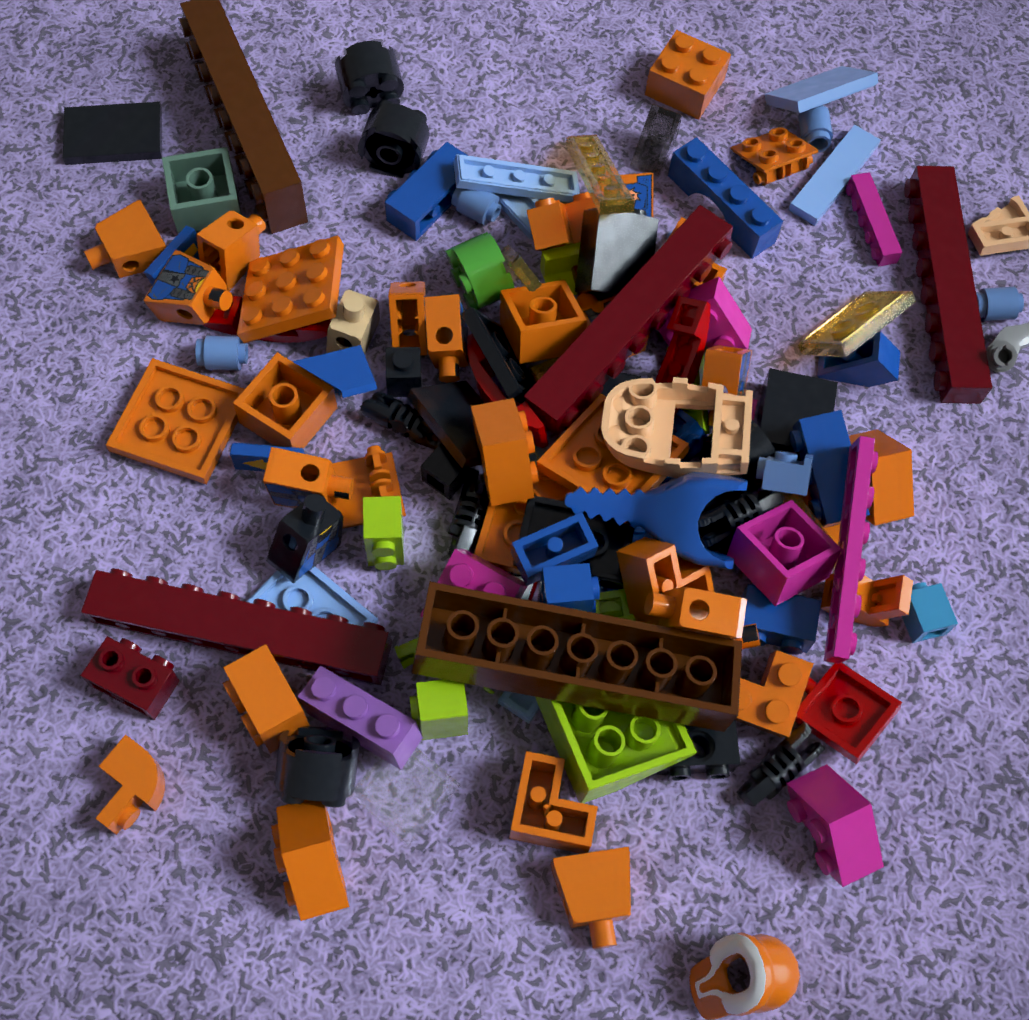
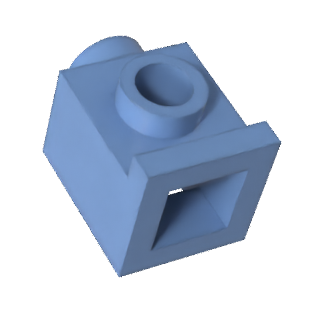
[756,451,813,496]

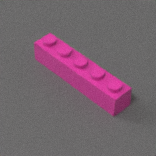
[846,172,903,267]

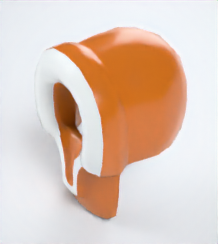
[689,932,800,1020]

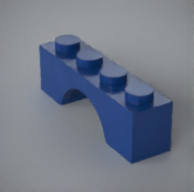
[668,137,783,259]

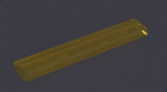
[566,134,634,215]

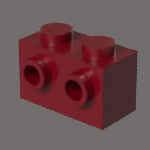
[80,636,180,720]

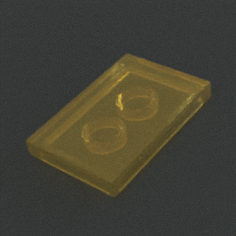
[798,291,916,357]

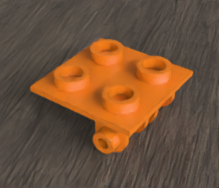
[730,127,818,186]
[331,445,406,529]

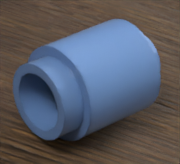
[798,105,833,153]
[451,188,501,226]
[976,287,1024,322]
[195,335,248,371]

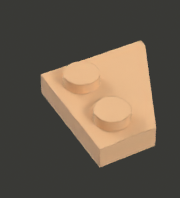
[968,195,1029,256]

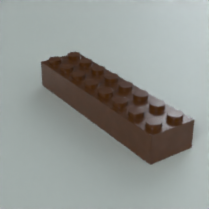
[178,0,308,234]
[412,581,742,732]

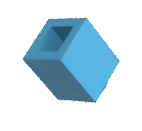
[902,582,958,643]

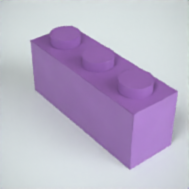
[298,665,423,770]

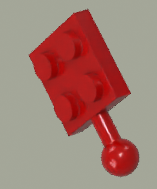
[795,663,902,764]

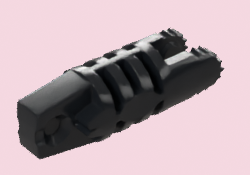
[360,391,441,450]
[448,467,490,556]
[698,488,784,548]
[736,722,825,806]

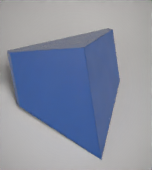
[292,345,377,398]

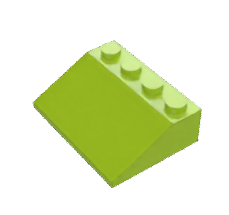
[535,613,697,803]

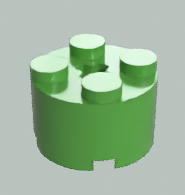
[445,232,515,310]

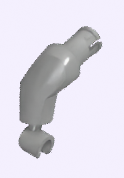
[986,323,1029,372]

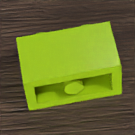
[363,496,405,570]
[409,679,468,741]

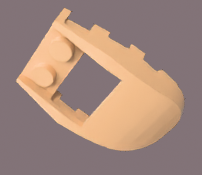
[601,377,753,478]

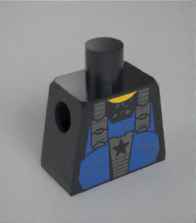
[266,494,344,583]

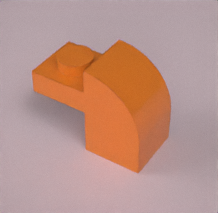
[821,573,913,627]
[95,734,165,835]

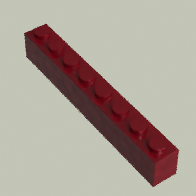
[904,166,993,404]
[524,205,733,435]
[81,568,393,685]

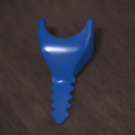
[564,472,748,569]

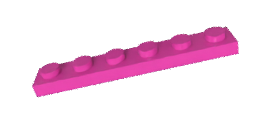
[824,436,878,664]

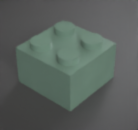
[162,147,242,234]

